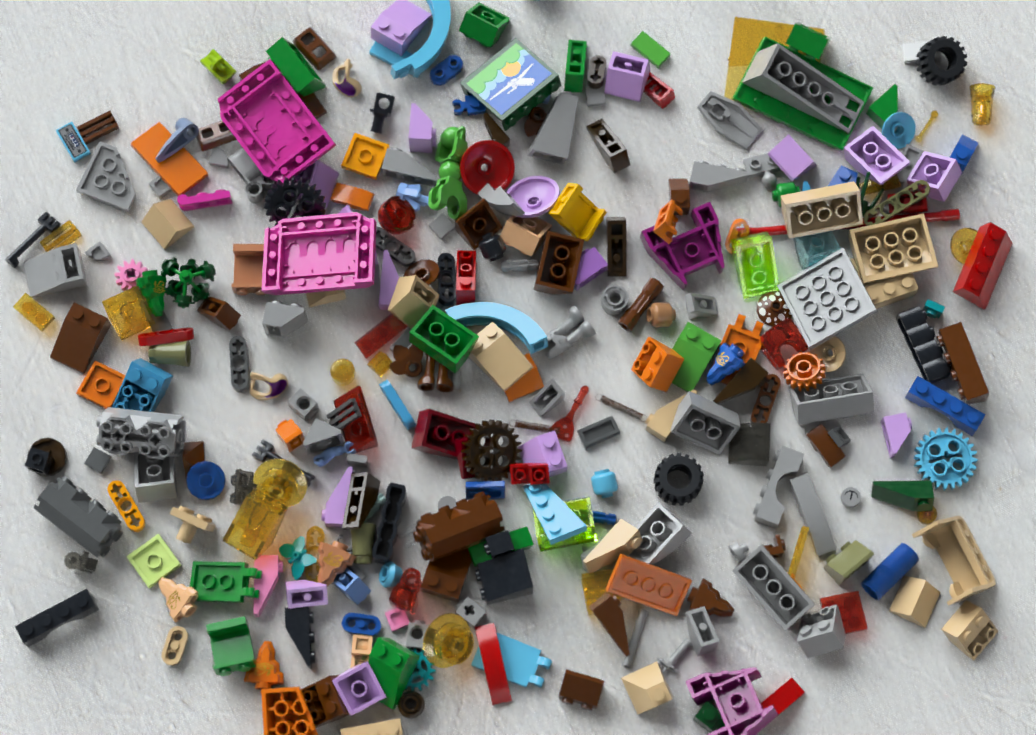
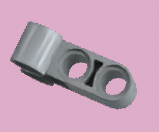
[227,147,277,203]

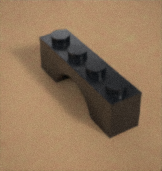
[15,589,99,647]

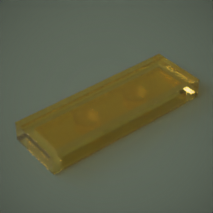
[788,526,809,580]

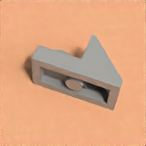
[685,293,718,319]

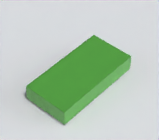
[630,31,671,68]

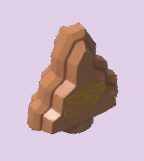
[317,540,356,587]

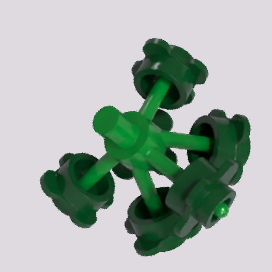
[161,257,216,309]

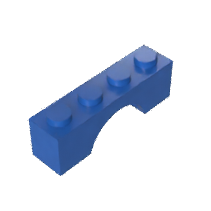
[905,376,986,436]

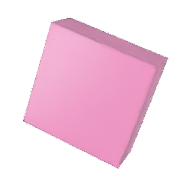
[385,605,410,632]

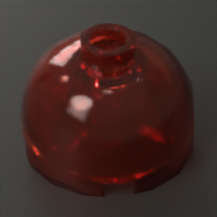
[378,196,416,235]

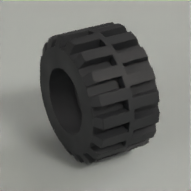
[916,36,967,86]
[654,453,704,506]

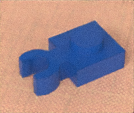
[452,95,486,116]

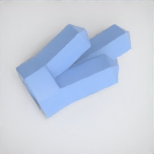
[395,182,429,212]

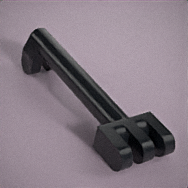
[5,212,61,268]
[252,439,315,487]

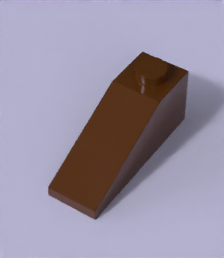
[588,592,630,657]

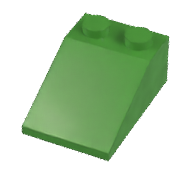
[672,322,721,392]

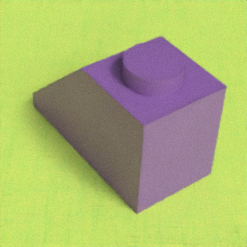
[574,247,608,291]

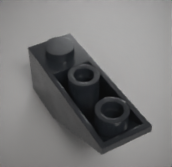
[285,606,315,669]

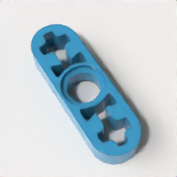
[379,380,416,430]

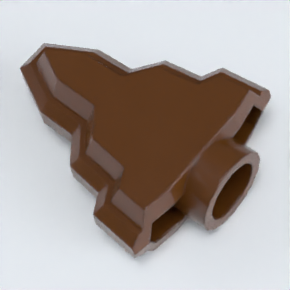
[687,578,735,617]

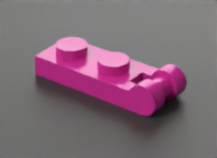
[177,189,232,211]

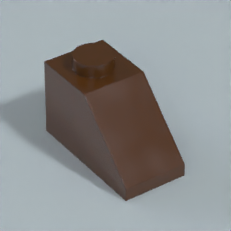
[668,178,690,215]
[196,296,241,330]

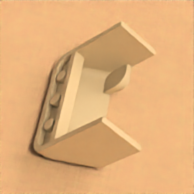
[912,516,996,606]

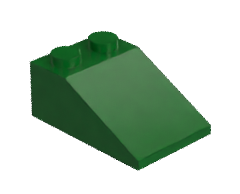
[368,637,420,710]

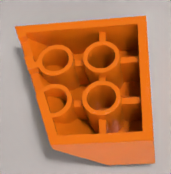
[261,687,318,735]

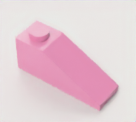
[253,555,283,617]

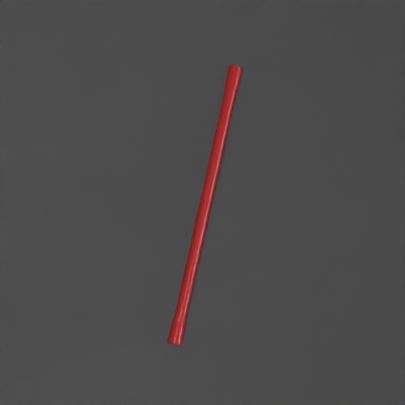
[736,209,960,240]

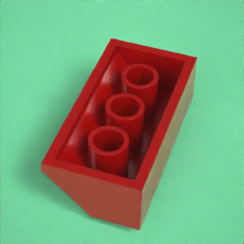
[953,222,1013,309]

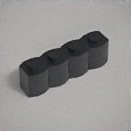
[896,306,951,384]
[373,482,407,564]

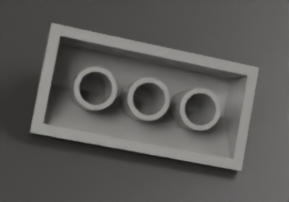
[788,374,874,425]
[733,544,815,631]

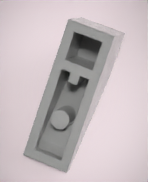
[382,148,437,187]

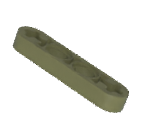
[863,180,930,226]

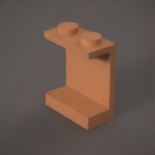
[232,244,266,296]

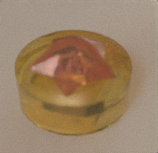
[917,506,937,524]

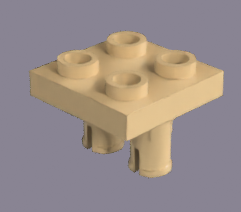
[170,505,216,544]

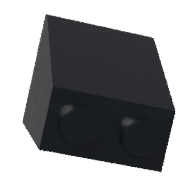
[475,549,533,605]

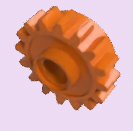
[783,352,826,392]

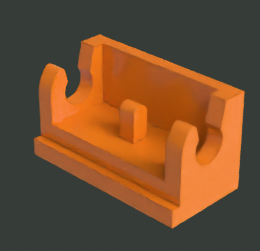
[653,199,683,244]

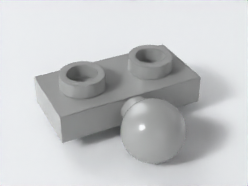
[743,153,781,188]

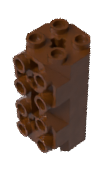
[413,492,505,562]

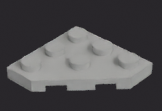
[76,141,136,212]

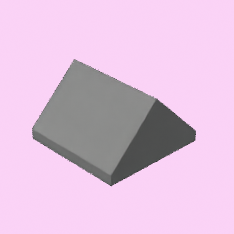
[303,418,344,455]

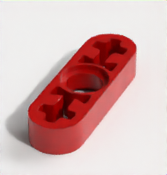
[138,327,194,346]

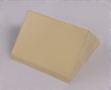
[141,199,194,250]
[889,576,941,628]

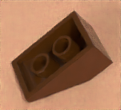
[50,302,111,374]
[420,548,472,603]

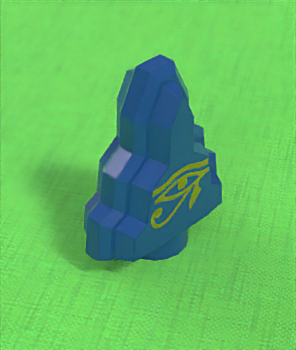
[706,343,745,386]

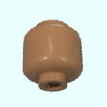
[646,303,676,327]

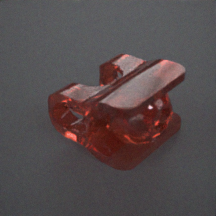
[760,318,808,370]
[389,568,422,614]

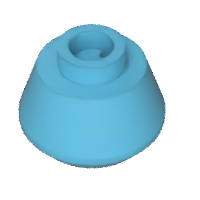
[379,561,404,588]

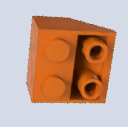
[631,336,684,392]

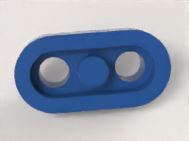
[430,55,463,86]
[342,613,381,636]

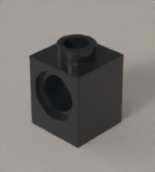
[24,447,54,476]
[483,530,515,559]

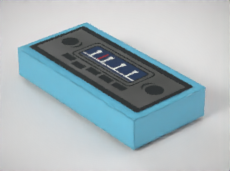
[56,122,91,163]

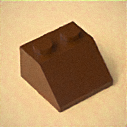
[558,669,605,711]

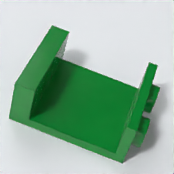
[206,616,256,676]

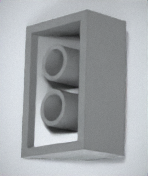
[670,391,741,455]

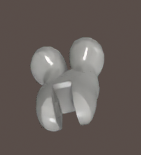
[546,306,596,359]

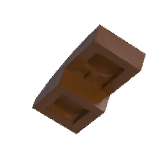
[806,424,846,467]

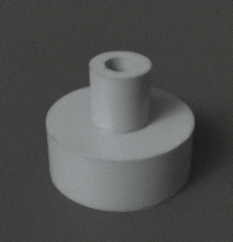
[728,542,749,563]

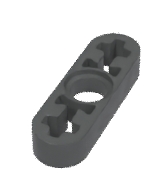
[376,227,416,267]
[229,336,249,392]

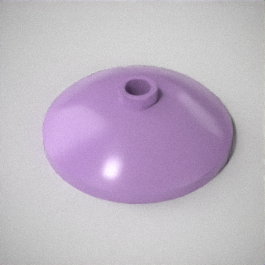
[507,176,560,218]

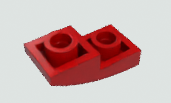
[510,463,550,485]

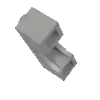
[753,446,804,529]

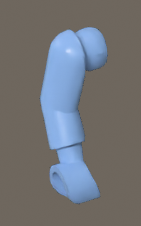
[313,441,356,467]

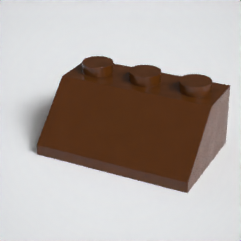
[533,231,584,295]

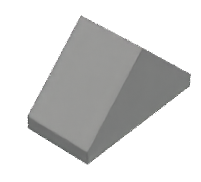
[529,378,565,417]

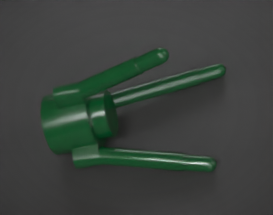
[856,171,884,217]

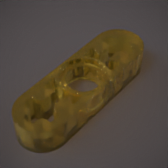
[305,526,325,583]

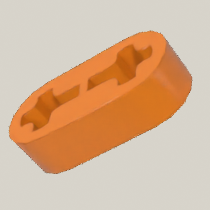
[725,219,750,255]

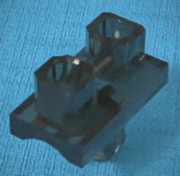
[230,469,259,507]
[64,551,98,575]

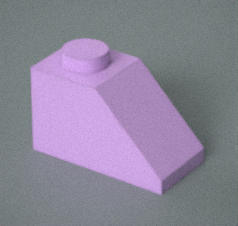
[880,412,912,458]
[285,580,328,609]

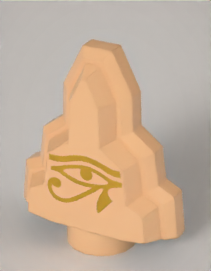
[158,577,199,622]

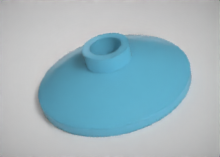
[882,112,916,149]

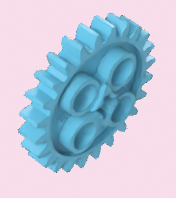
[913,427,978,490]

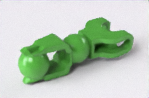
[428,126,468,220]

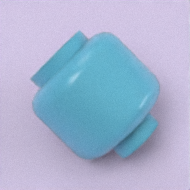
[591,469,618,498]

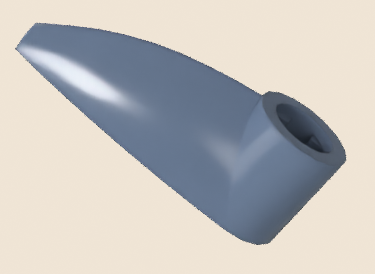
[155,118,199,163]

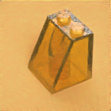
[222,489,288,560]

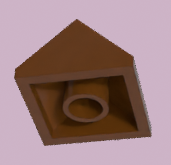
[455,198,503,250]

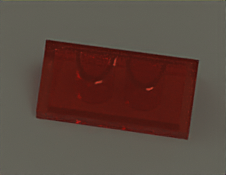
[333,386,378,453]

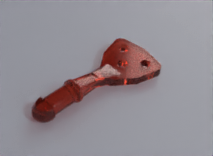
[550,385,589,442]

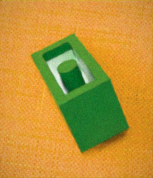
[866,84,898,129]

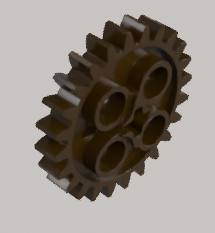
[461,419,522,481]

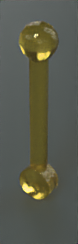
[915,110,938,142]

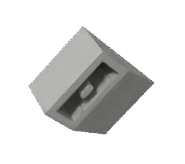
[24,243,87,298]

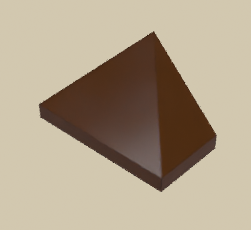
[182,441,205,478]

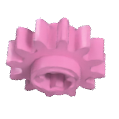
[114,259,148,294]

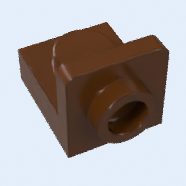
[764,534,786,558]

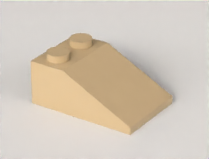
[469,321,533,392]

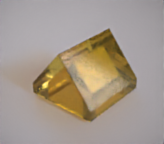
[367,351,392,378]

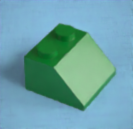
[459,2,511,47]
[786,22,831,61]

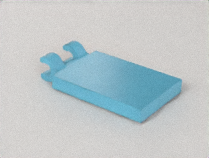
[471,632,552,688]

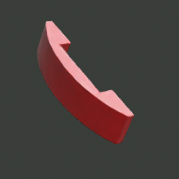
[475,623,512,705]

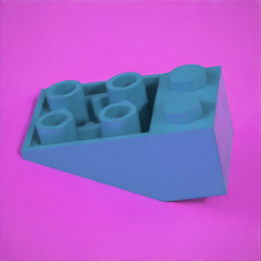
[111,358,173,412]

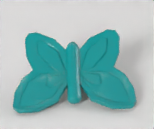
[279,536,317,580]

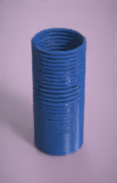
[861,543,919,600]

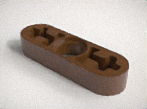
[750,374,781,428]

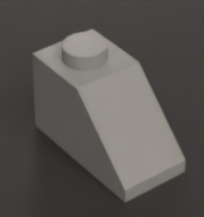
[686,606,720,656]

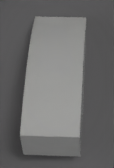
[478,183,525,216]

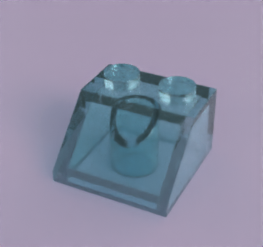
[793,231,841,270]

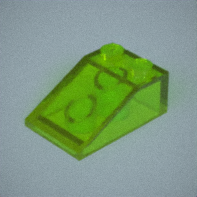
[730,231,780,299]

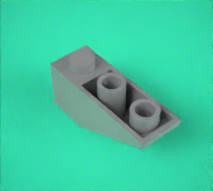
[689,161,749,192]

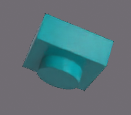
[922,299,945,319]

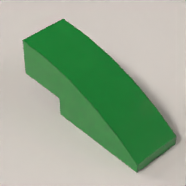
[468,526,534,567]

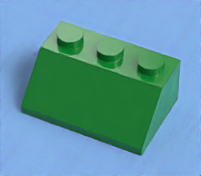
[266,37,326,96]
[409,304,479,374]

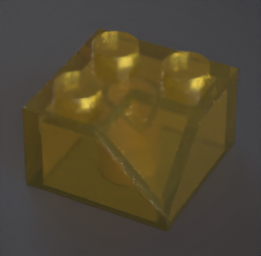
[102,285,156,340]

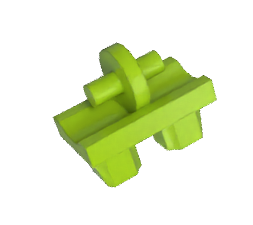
[200,49,237,84]

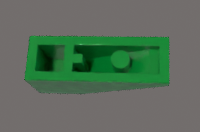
[564,40,587,93]

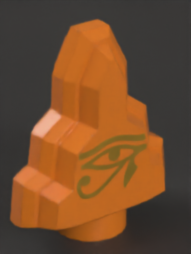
[244,641,284,690]

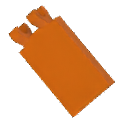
[711,314,764,385]

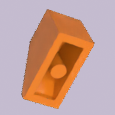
[275,419,305,453]

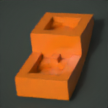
[330,183,374,211]

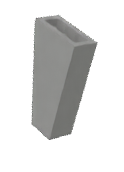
[527,92,578,165]

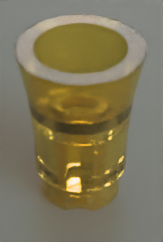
[969,83,996,126]

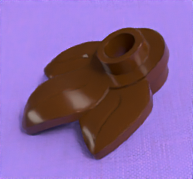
[524,107,547,137]
[389,344,424,377]

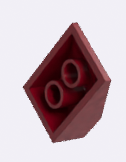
[411,409,476,460]

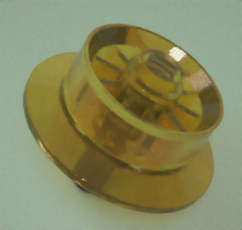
[253,459,307,509]
[423,613,474,668]

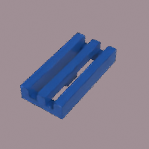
[466,481,505,500]

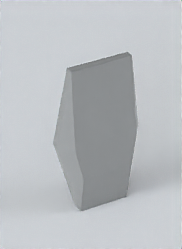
[697,91,763,150]

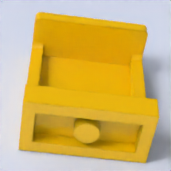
[548,183,607,242]

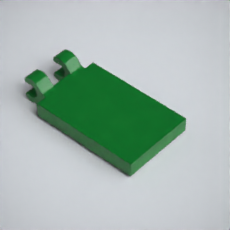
[190,561,262,603]

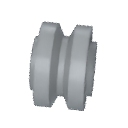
[601,285,628,315]

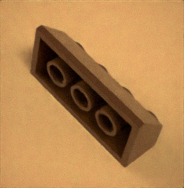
[937,322,989,404]

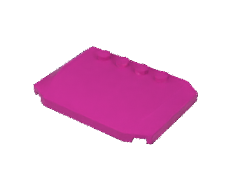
[218,59,336,183]
[262,212,376,295]

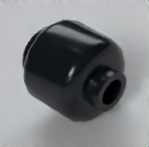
[478,232,506,262]

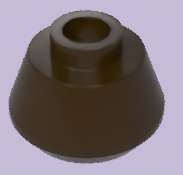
[397,691,425,718]

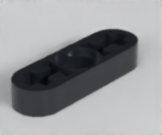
[437,253,456,306]

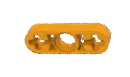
[107,480,145,532]

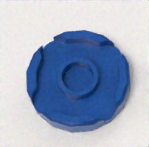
[186,461,226,500]

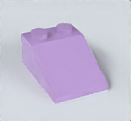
[371,0,432,56]
[844,126,910,185]

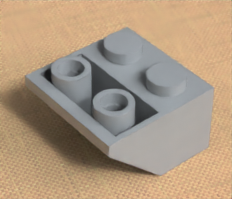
[262,301,308,338]
[797,605,845,658]

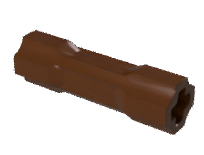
[618,278,664,332]

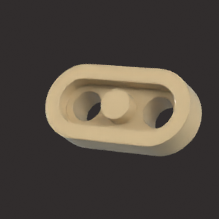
[161,626,189,666]

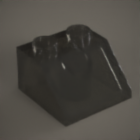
[728,422,771,466]

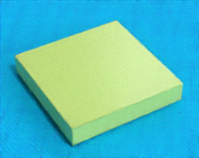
[126,534,182,589]

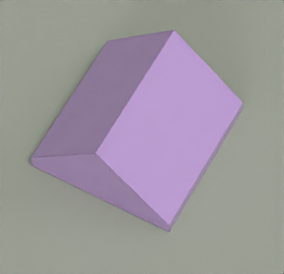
[767,134,817,181]
[332,661,386,716]

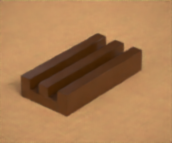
[77,110,119,145]

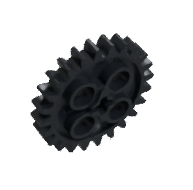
[264,176,326,226]

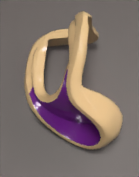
[332,59,362,97]
[249,372,288,400]

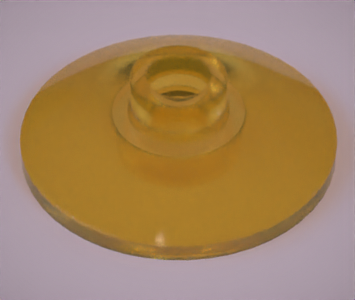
[950,228,978,264]

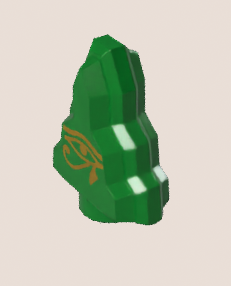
[136,270,167,317]

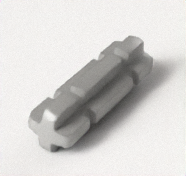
[501,259,538,272]

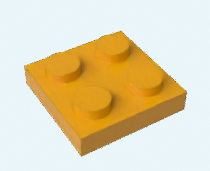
[341,133,390,180]

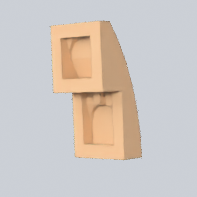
[350,634,373,668]

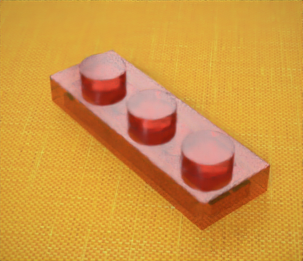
[354,313,408,358]

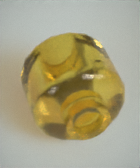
[330,358,356,386]

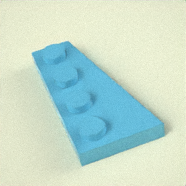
[523,483,587,545]

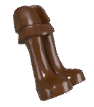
[417,353,454,392]

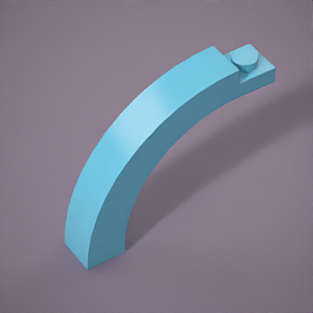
[390,0,451,80]
[445,302,548,354]

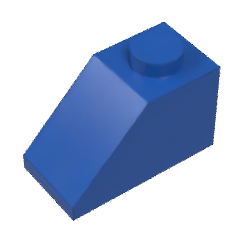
[949,134,979,173]

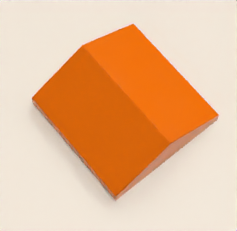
[505,353,544,402]

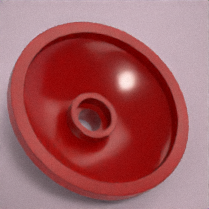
[460,140,515,195]

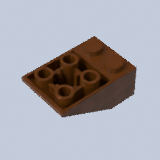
[301,675,350,728]

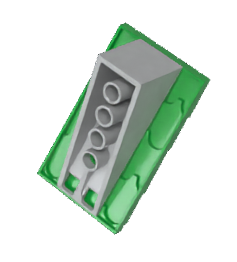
[732,36,873,151]

